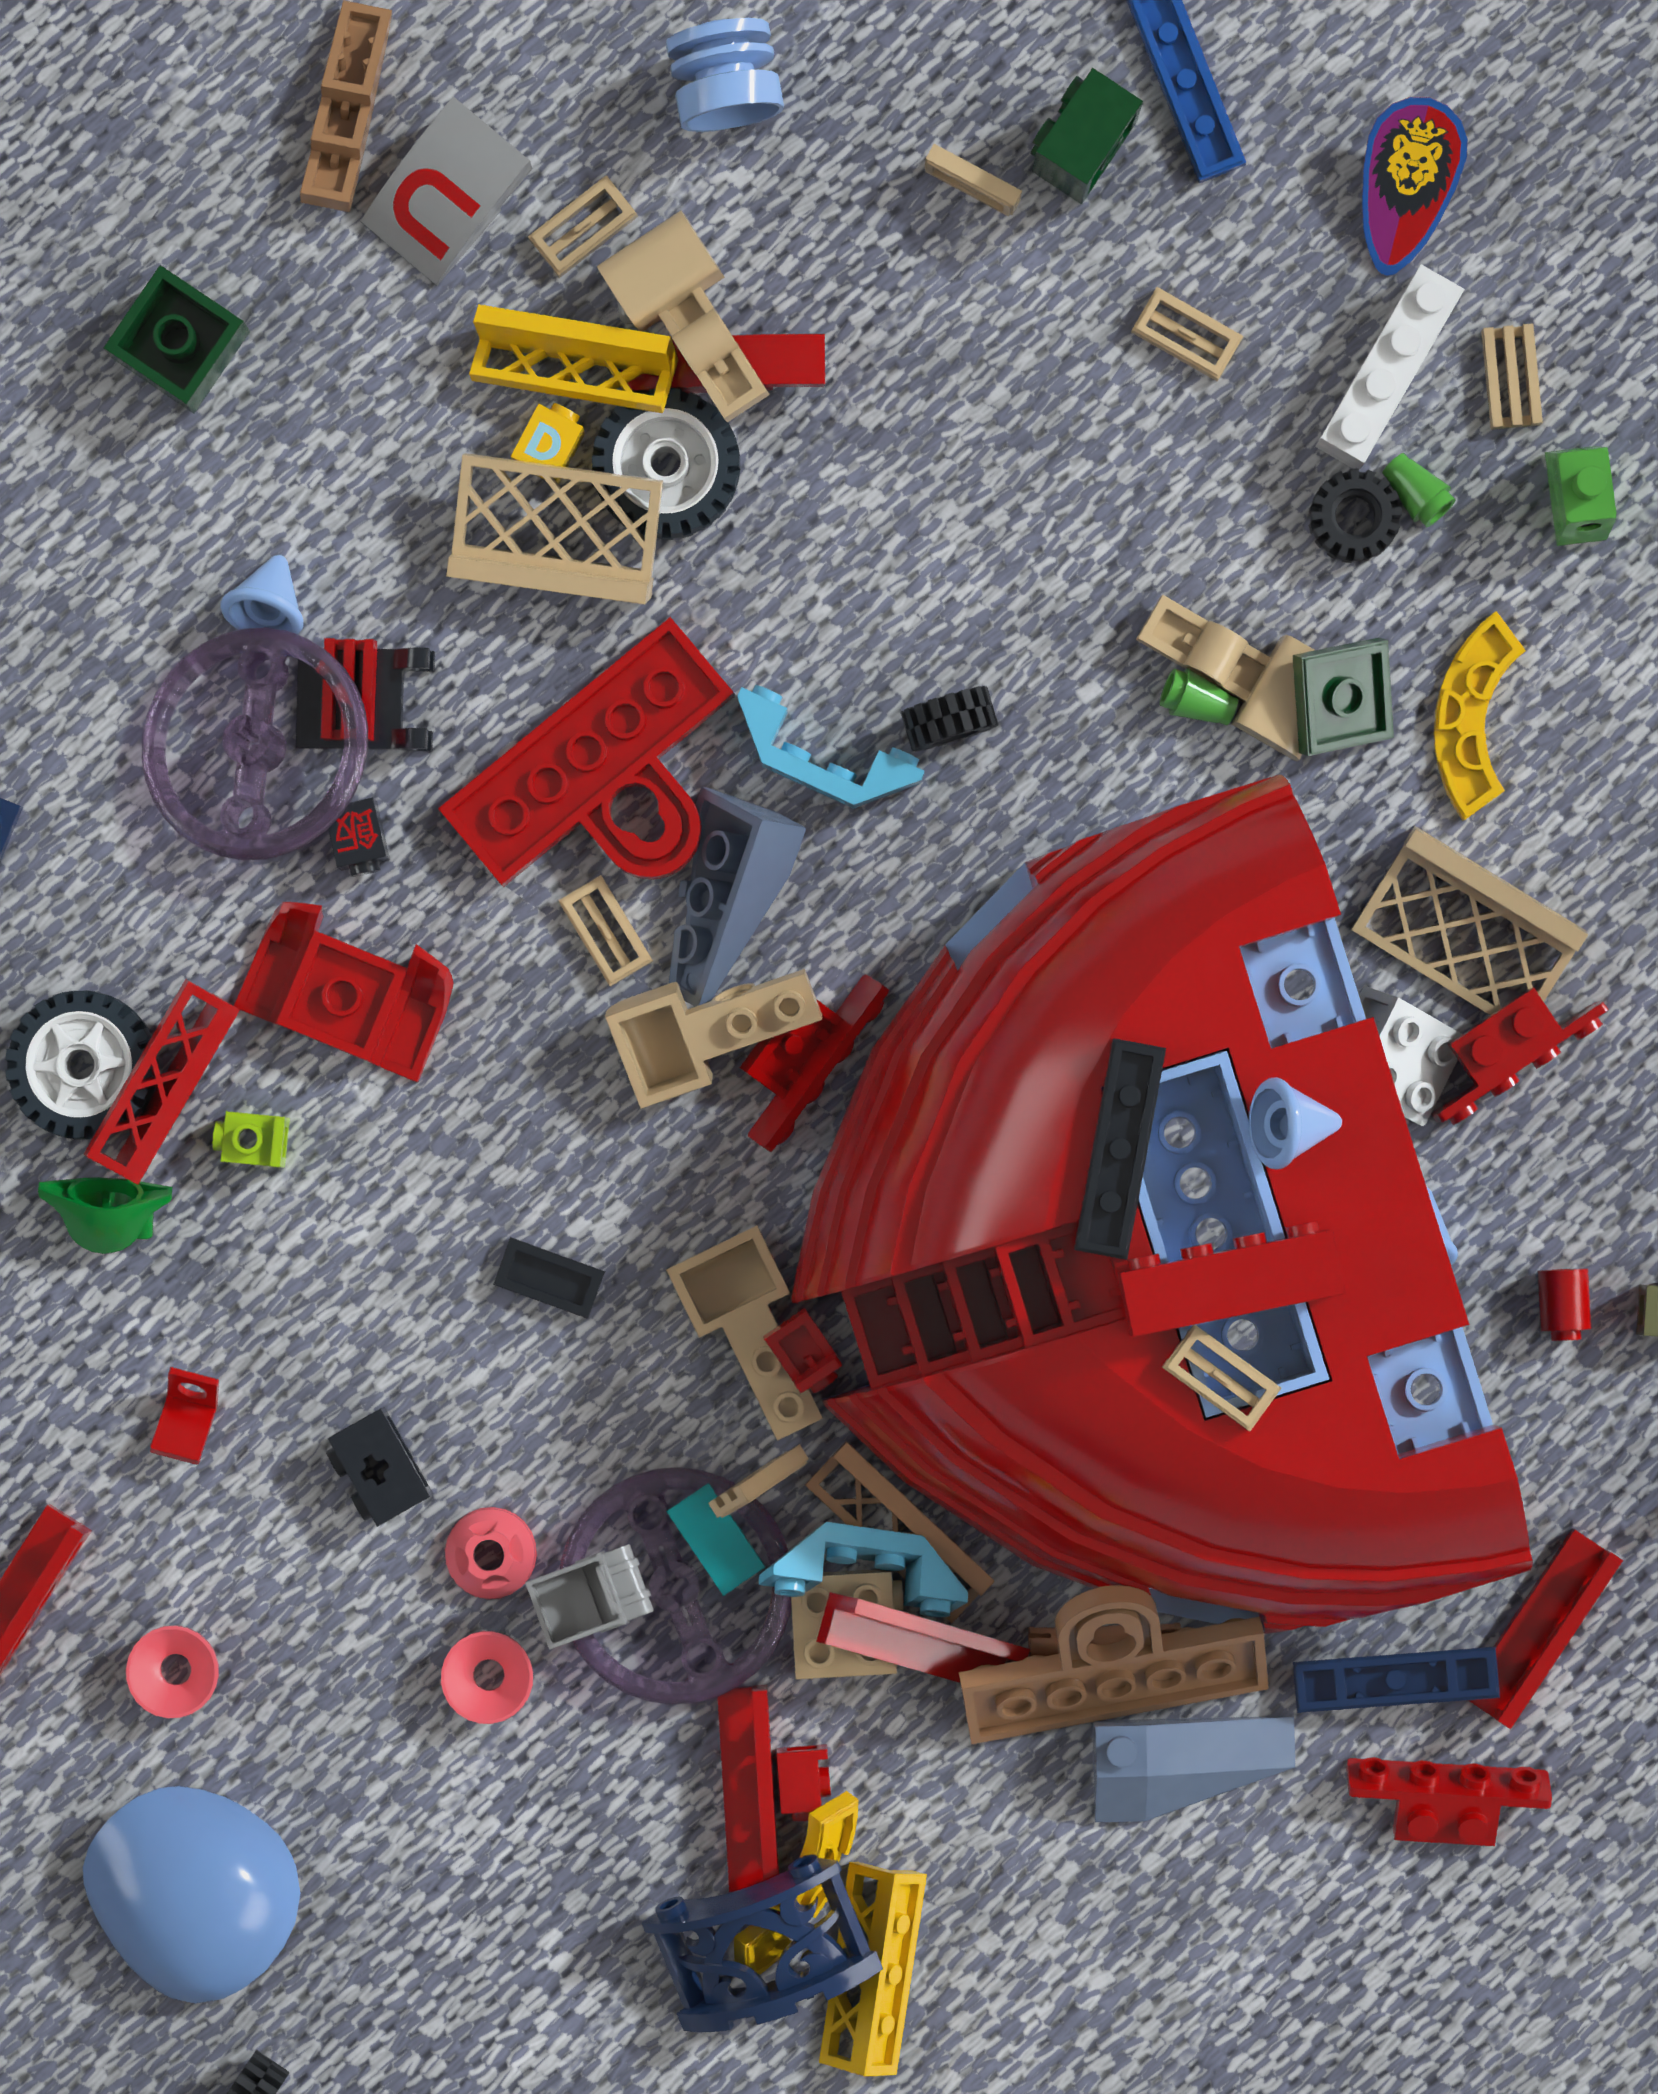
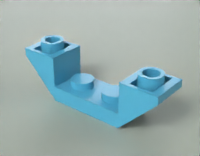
[737,685,925,809]
[759,1522,968,1617]

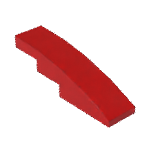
[621,334,825,393]

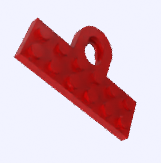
[438,617,735,888]

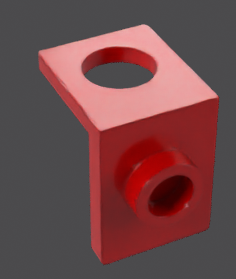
[150,1367,219,1465]

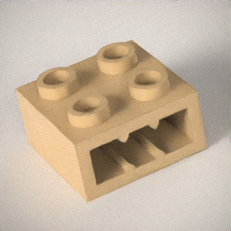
[791,1569,903,1679]

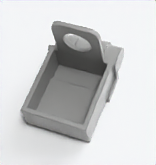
[525,1544,654,1650]

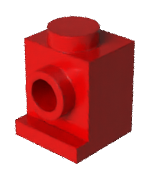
[777,1744,831,1821]

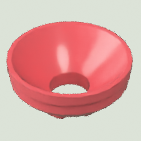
[445,1507,537,1599]
[126,1625,219,1719]
[441,1631,533,1724]

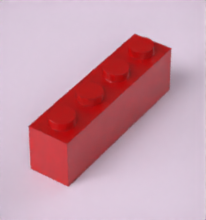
[1117,1221,1346,1337]

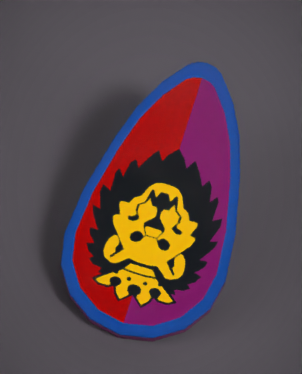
[1362,97,1468,275]

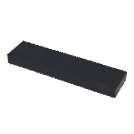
[1073,1038,1166,1260]

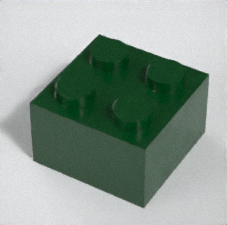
[1030,67,1143,205]
[103,265,250,414]

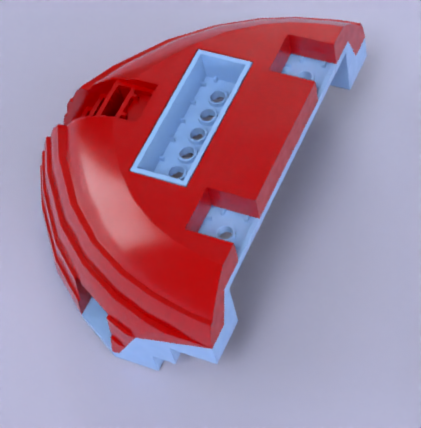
[791,774,1533,1634]

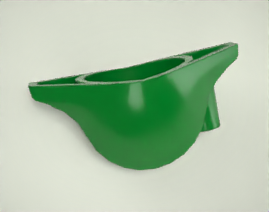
[38,1177,173,1254]

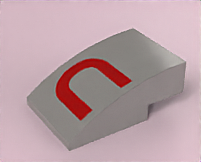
[360,96,532,286]

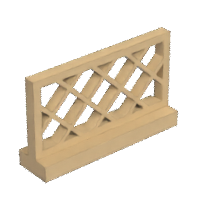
[446,453,663,604]
[1351,825,1589,1015]

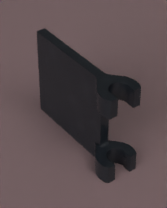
[295,647,435,752]

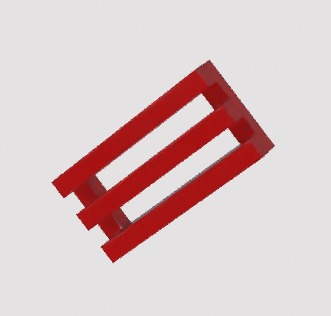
[321,638,377,741]

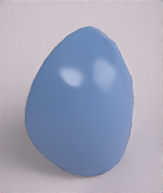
[83,1786,301,2004]

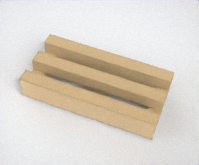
[924,144,1022,217]
[528,175,638,278]
[1131,287,1243,382]
[1481,324,1543,430]
[559,875,653,987]
[1162,1325,1281,1431]
[708,1444,809,1518]

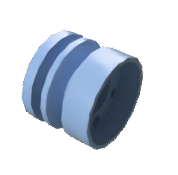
[666,18,784,132]

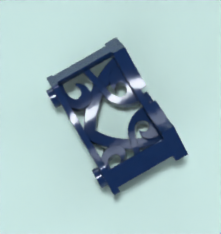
[641,1855,883,2032]

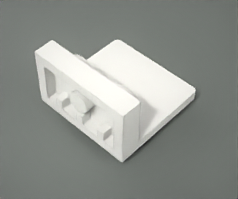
[1359,986,1462,1126]

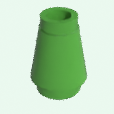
[1382,453,1456,527]
[1160,668,1238,726]

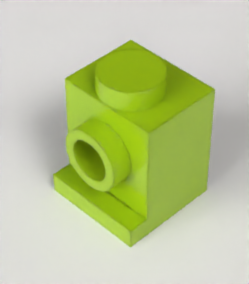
[213,1111,290,1168]

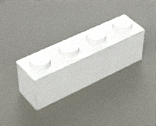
[1315,264,1465,470]

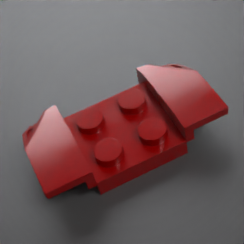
[234,902,454,1083]

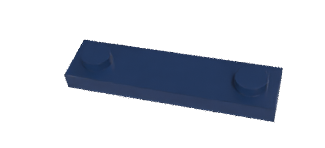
[1293,1647,1500,1713]

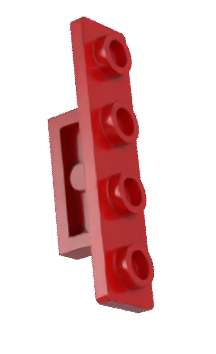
[740,974,889,1152]
[1431,988,1609,1125]
[1346,1757,1552,1846]

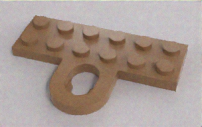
[959,1585,1269,1745]

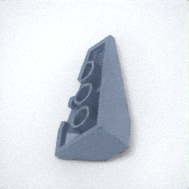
[1092,1716,1295,1822]

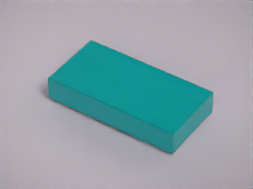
[666,1483,766,1596]

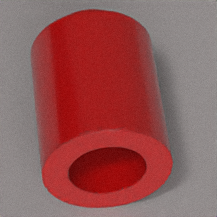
[1537,1268,1591,1341]

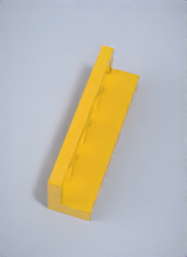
[469,304,678,413]
[819,1862,927,2077]

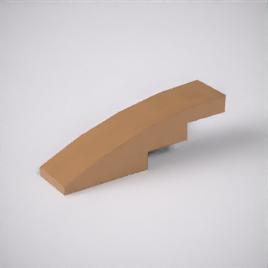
[300,0,392,212]

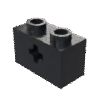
[326,1407,434,1527]

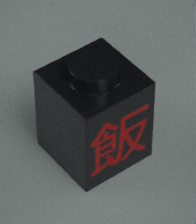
[324,797,390,877]

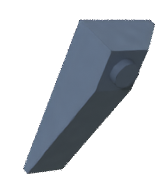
[669,787,806,1007]

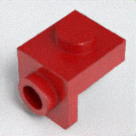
[763,1308,842,1394]

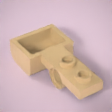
[597,210,770,422]
[1136,595,1314,761]
[605,969,822,1109]
[666,1225,823,1441]

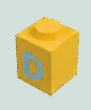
[510,403,585,484]

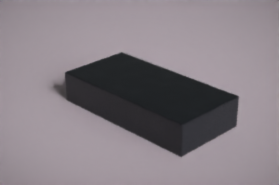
[493,1237,606,1319]

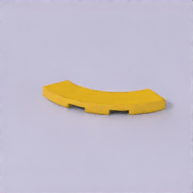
[1434,611,1526,821]
[734,1791,859,1975]

